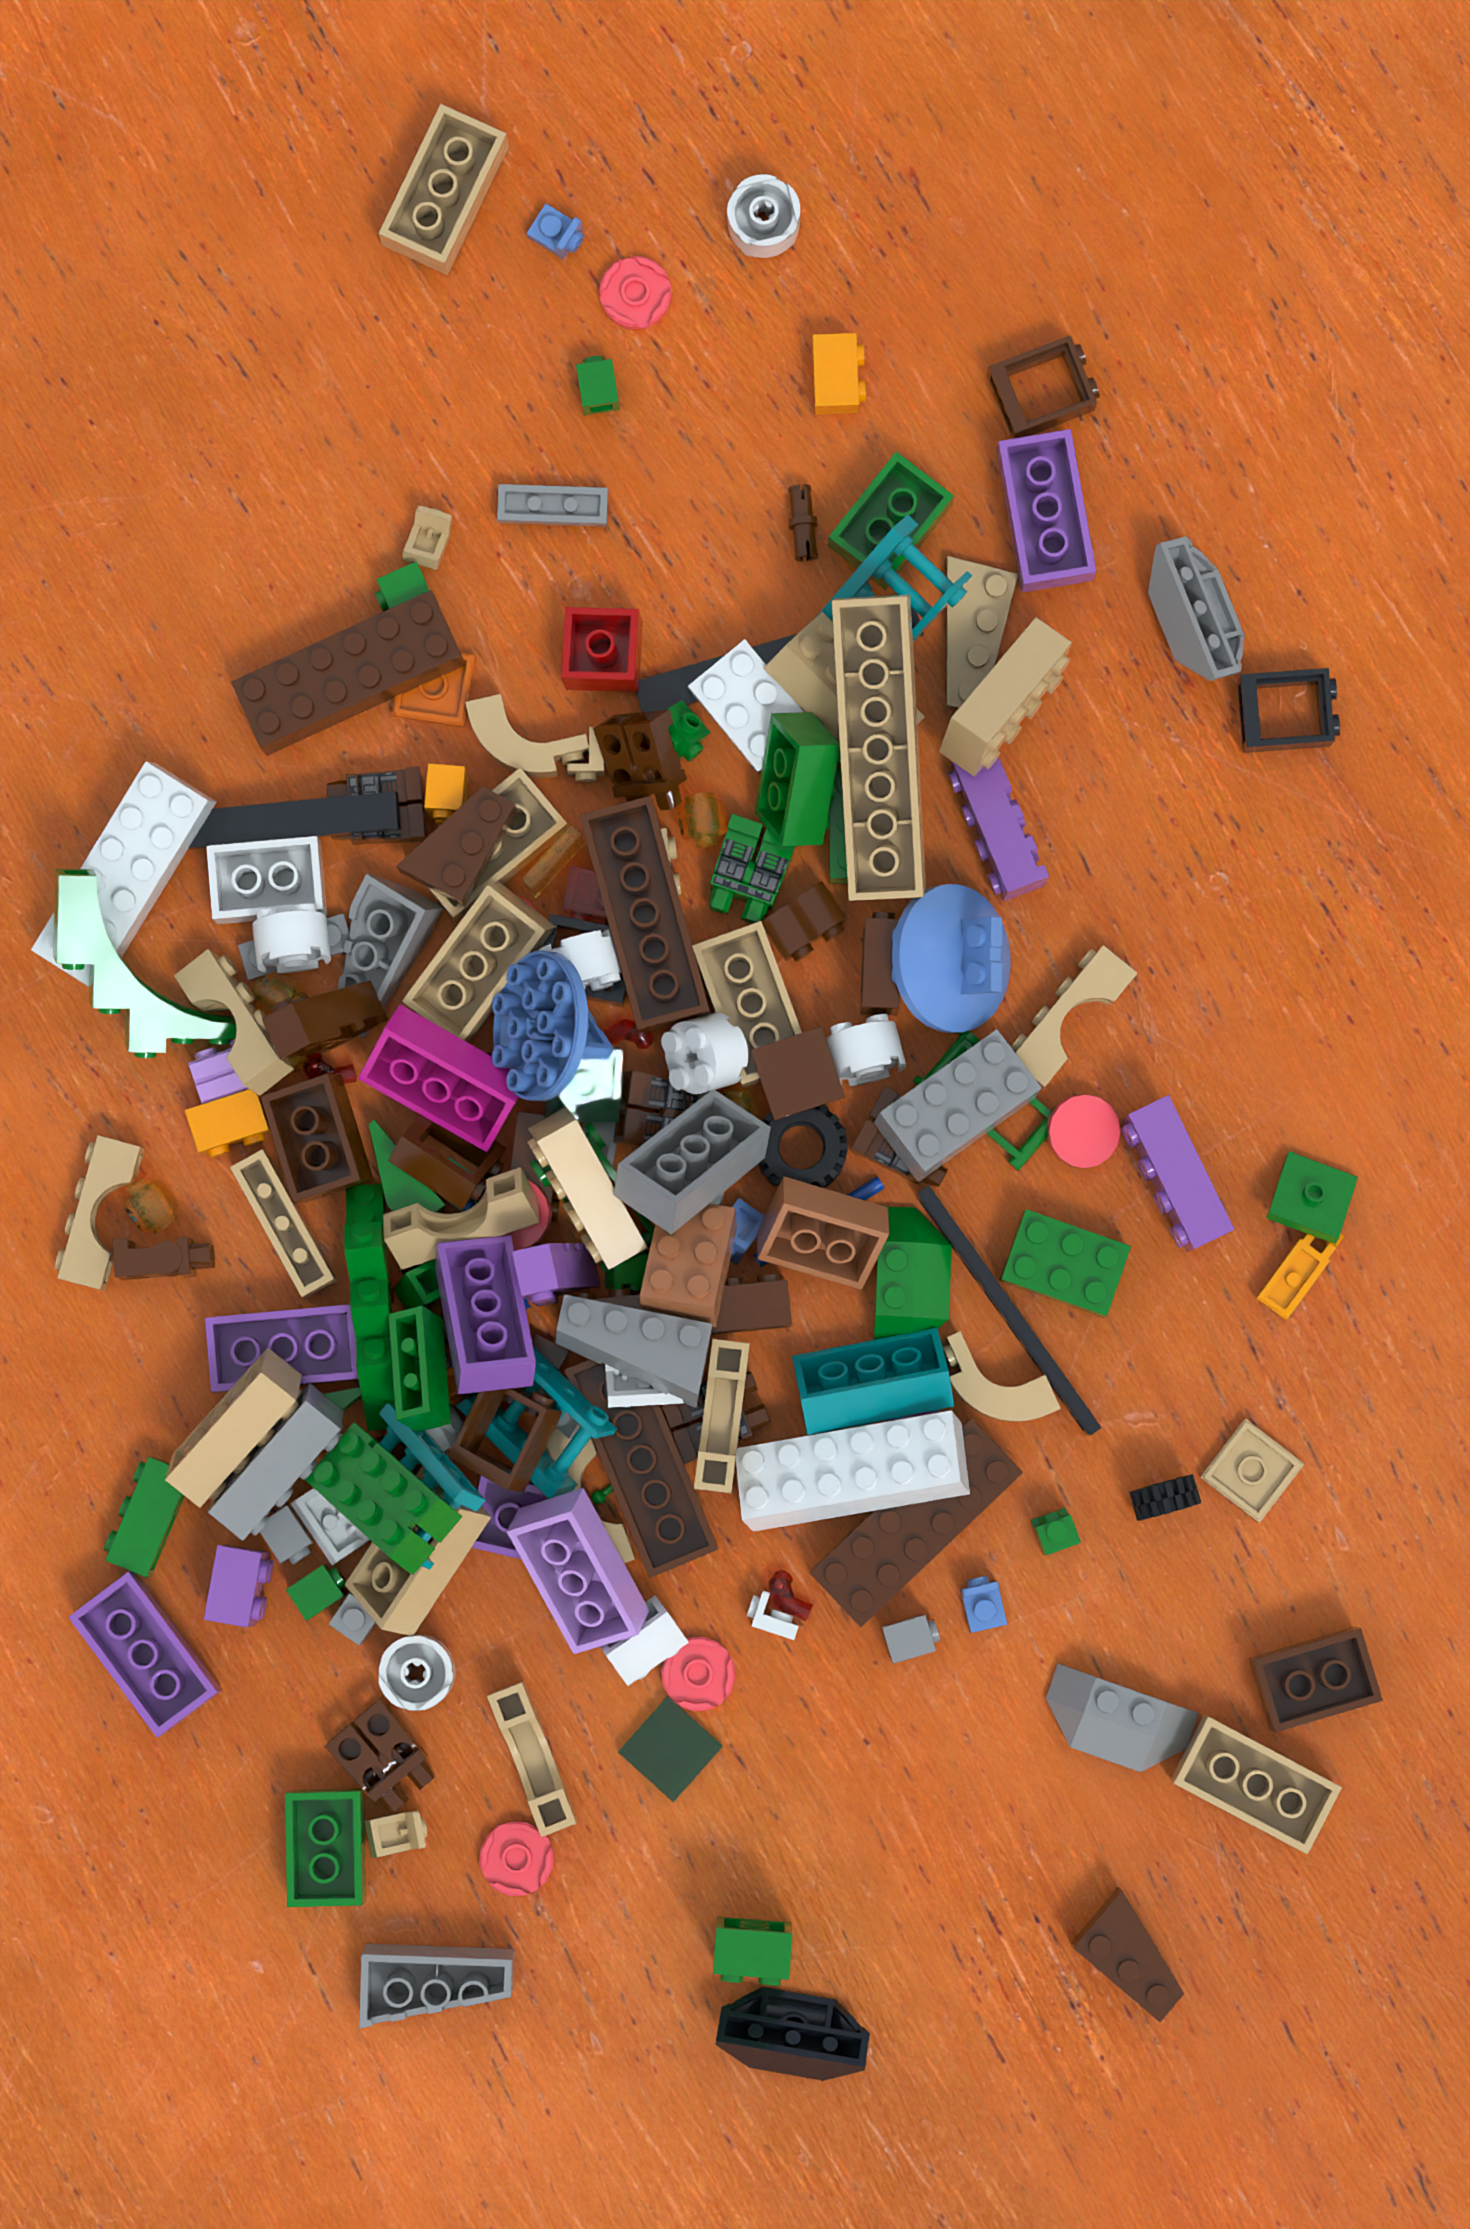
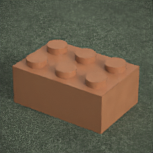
[757,1176,889,1290]
[639,1204,737,1327]

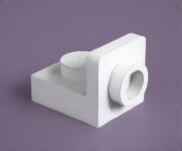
[747,1590,798,1640]

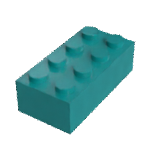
[792,1328,954,1435]

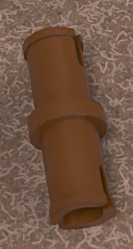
[788,484,818,561]

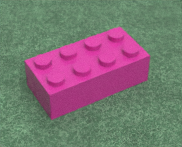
[358,1004,518,1152]

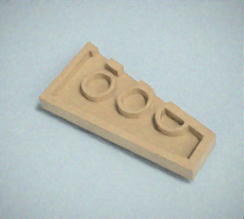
[946,556,1018,710]

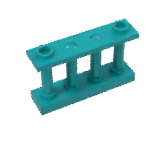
[814,515,972,643]
[455,1342,617,1499]
[379,1402,486,1570]

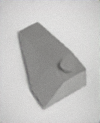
[338,873,443,1038]

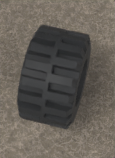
[758,1105,848,1188]

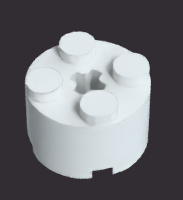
[727,174,800,258]
[252,904,331,973]
[539,929,622,991]
[661,1013,748,1094]
[826,1014,907,1086]
[378,1634,456,1711]

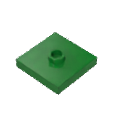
[1266,1151,1358,1244]

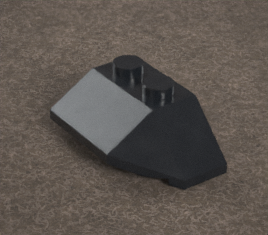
[715,1987,870,2081]

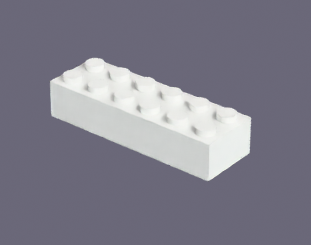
[31,761,217,987]
[736,1410,970,1532]

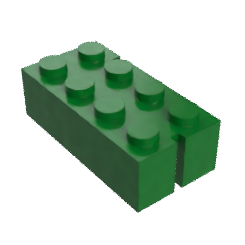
[305,1422,463,1575]

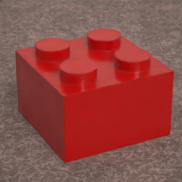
[561,607,643,692]

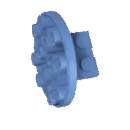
[891,884,1011,1033]
[492,950,614,1101]

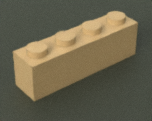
[230,1149,338,1299]

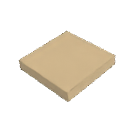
[1200,1419,1304,1523]

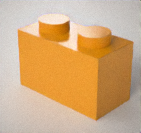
[812,333,866,415]
[424,764,470,825]
[185,1089,271,1158]

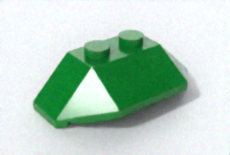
[873,1206,952,1340]

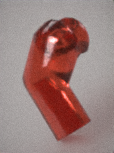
[603,1019,654,1049]
[303,1053,357,1084]
[768,1570,813,1621]

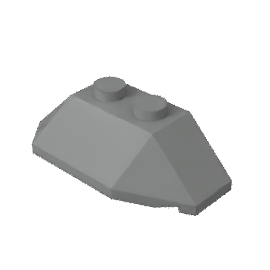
[1148,536,1245,681]
[1046,1663,1199,1772]

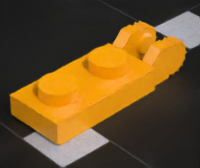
[1255,1233,1344,1320]

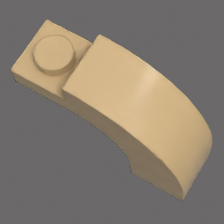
[465,694,589,778]
[943,1331,1061,1422]

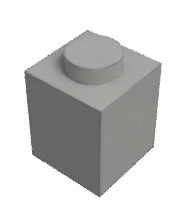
[260,1505,315,1565]
[328,1593,376,1645]
[881,1614,940,1664]

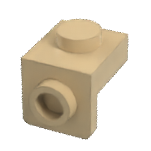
[402,505,452,570]
[567,727,605,783]
[365,1811,427,1858]

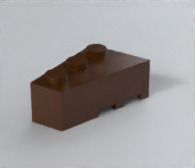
[396,786,518,907]
[262,980,389,1060]
[1070,1886,1184,2022]

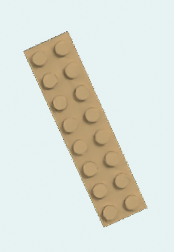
[832,594,926,901]

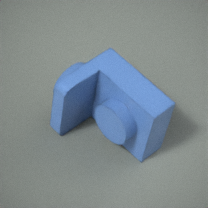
[526,204,585,260]
[730,1198,765,1264]
[960,1575,1007,1633]

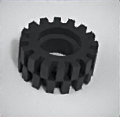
[1129,1474,1202,1521]

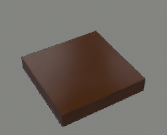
[751,1026,845,1121]

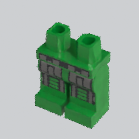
[709,814,797,924]

